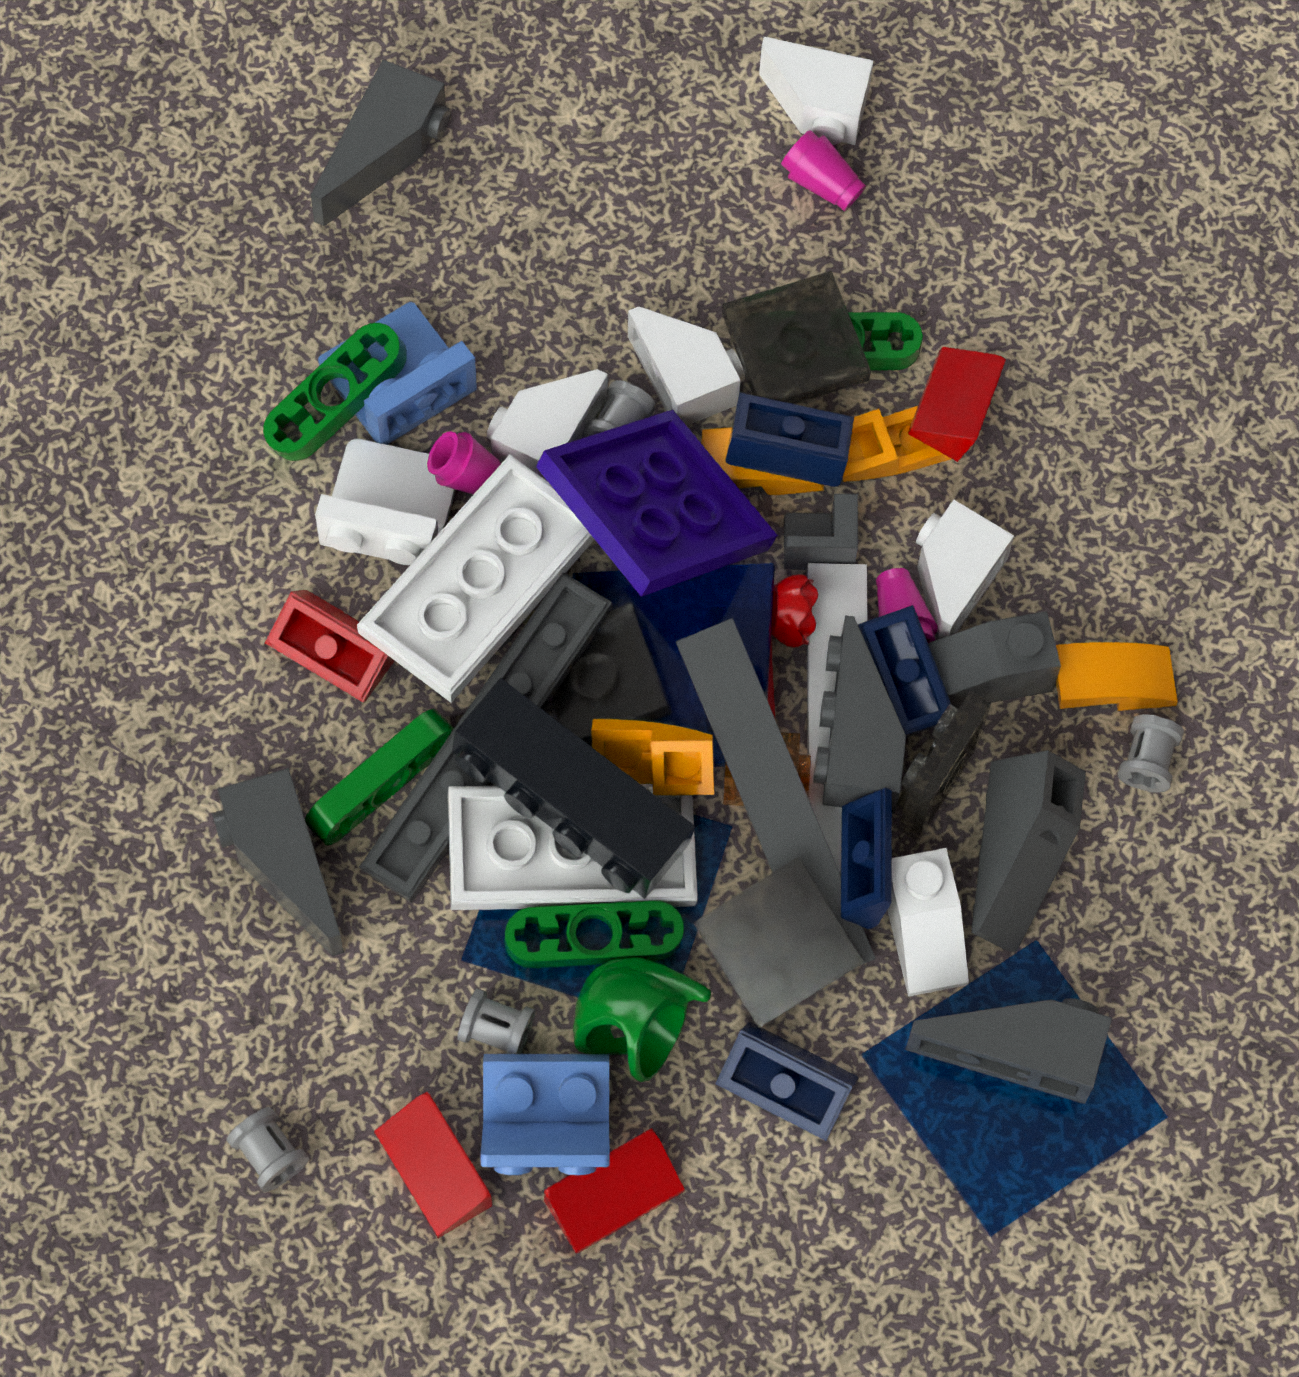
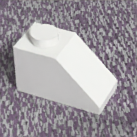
[759,37,873,145]
[628,307,745,426]
[487,369,608,482]
[916,500,1014,640]
[887,848,969,997]

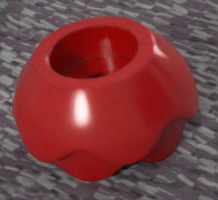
[768,574,818,648]

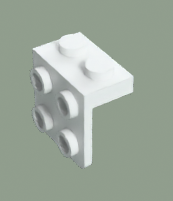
[315,439,456,565]

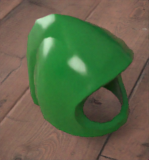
[572,957,711,1083]

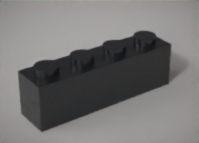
[452,678,696,899]

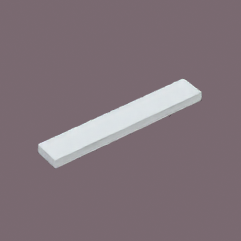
[807,563,867,875]

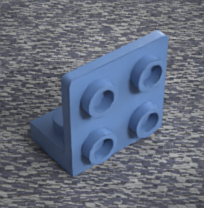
[318,302,477,445]
[481,1054,610,1175]

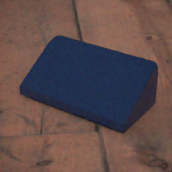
[726,393,854,487]
[858,605,956,738]
[841,788,892,929]
[715,1022,859,1141]

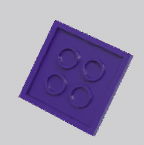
[536,410,778,597]

